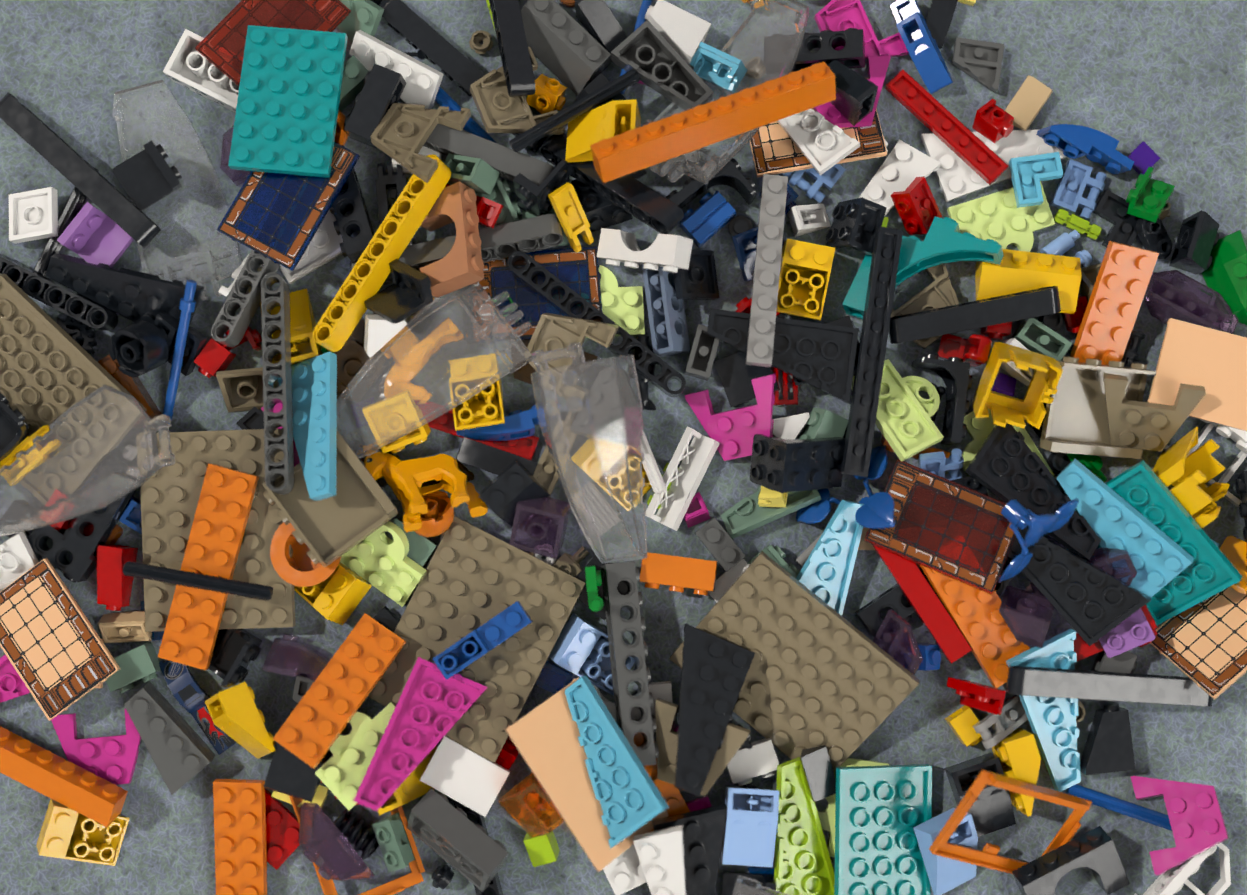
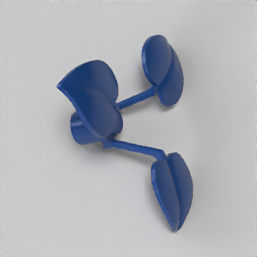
[796,446,895,529]
[997,497,1079,583]

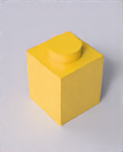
[945,705,983,747]

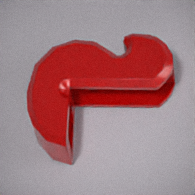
[938,334,992,367]

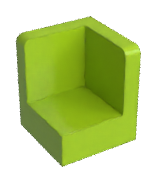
[523,823,560,867]

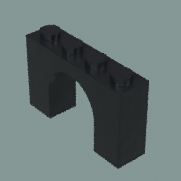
[1012,826,1130,895]

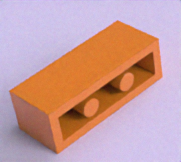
[640,552,718,596]

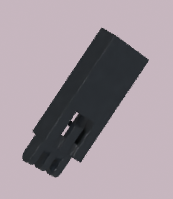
[376,162,413,246]

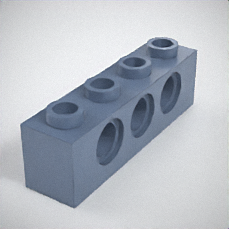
[642,265,690,356]

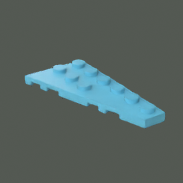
[278,352,337,501]
[796,500,864,616]
[1006,628,1081,792]
[564,675,669,848]

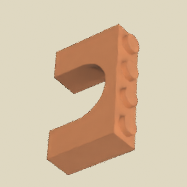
[420,182,484,298]

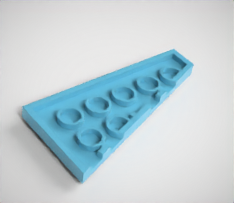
[1057,459,1194,598]

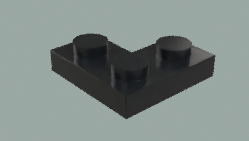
[1093,189,1139,248]

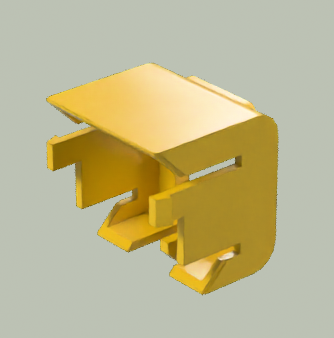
[972,342,1063,429]
[1152,427,1230,528]

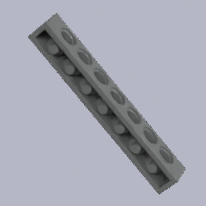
[601,561,659,766]

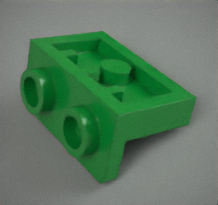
[1126,167,1175,223]

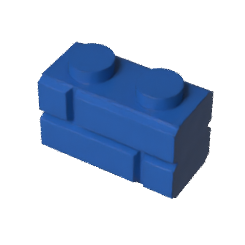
[680,191,737,248]

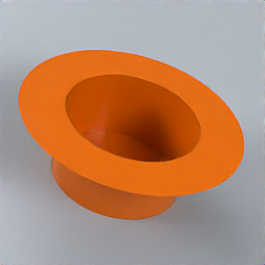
[270,522,341,587]

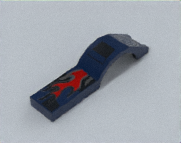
[159,660,237,755]

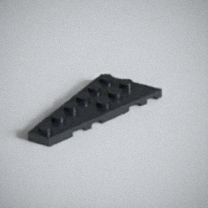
[987,518,1151,646]
[652,804,727,895]

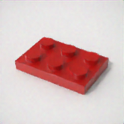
[265,788,305,870]

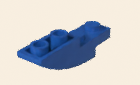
[890,0,953,94]
[1036,124,1134,174]
[456,403,555,441]
[433,601,533,680]

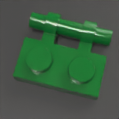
[585,565,604,612]

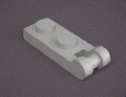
[973,694,1028,749]

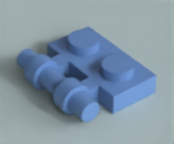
[1050,159,1107,220]
[782,164,846,203]
[917,448,964,488]

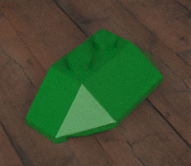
[1202,230,1247,325]

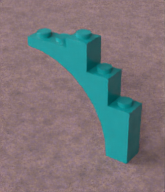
[842,216,1004,320]

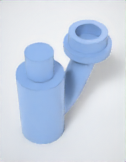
[1040,230,1093,268]

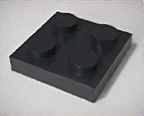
[674,250,719,300]

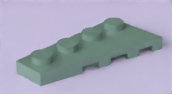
[336,0,384,42]
[721,486,821,539]

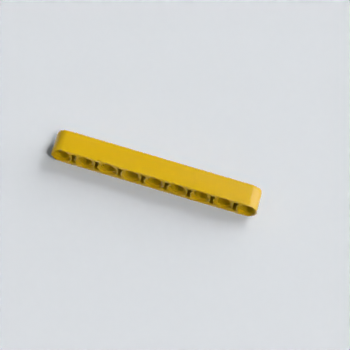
[312,154,451,352]

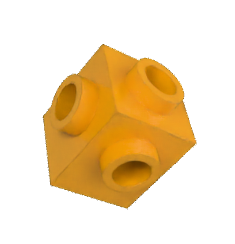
[526,74,567,114]

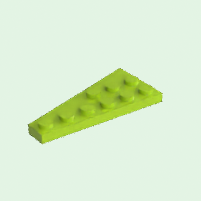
[774,757,835,895]

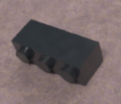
[344,64,406,148]

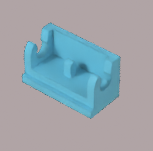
[690,42,747,93]

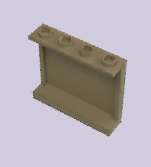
[1039,356,1156,459]
[262,431,399,568]

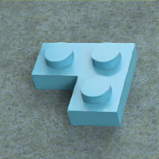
[1009,152,1064,208]

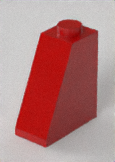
[97,544,138,611]

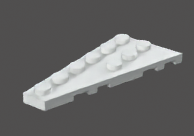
[920,129,1066,202]

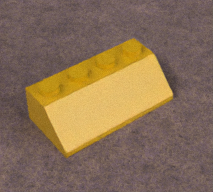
[975,249,1081,314]

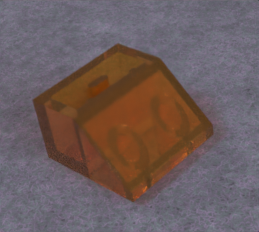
[498,772,564,837]

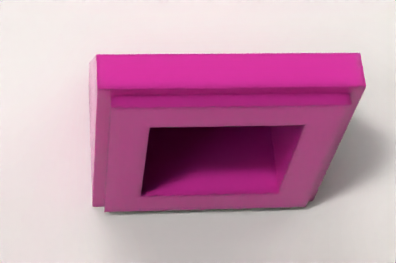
[684,492,711,528]

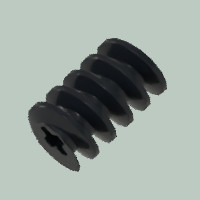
[330,808,379,861]

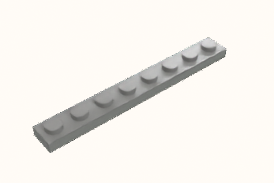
[746,174,788,367]

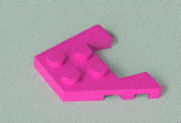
[814,0,909,59]
[814,55,890,128]
[685,373,776,461]
[51,709,141,785]
[1131,776,1228,876]

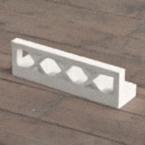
[644,427,720,531]

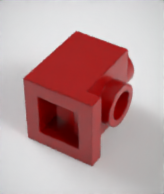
[972,99,1014,143]

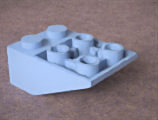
[549,613,635,696]
[722,787,779,867]
[914,807,978,895]

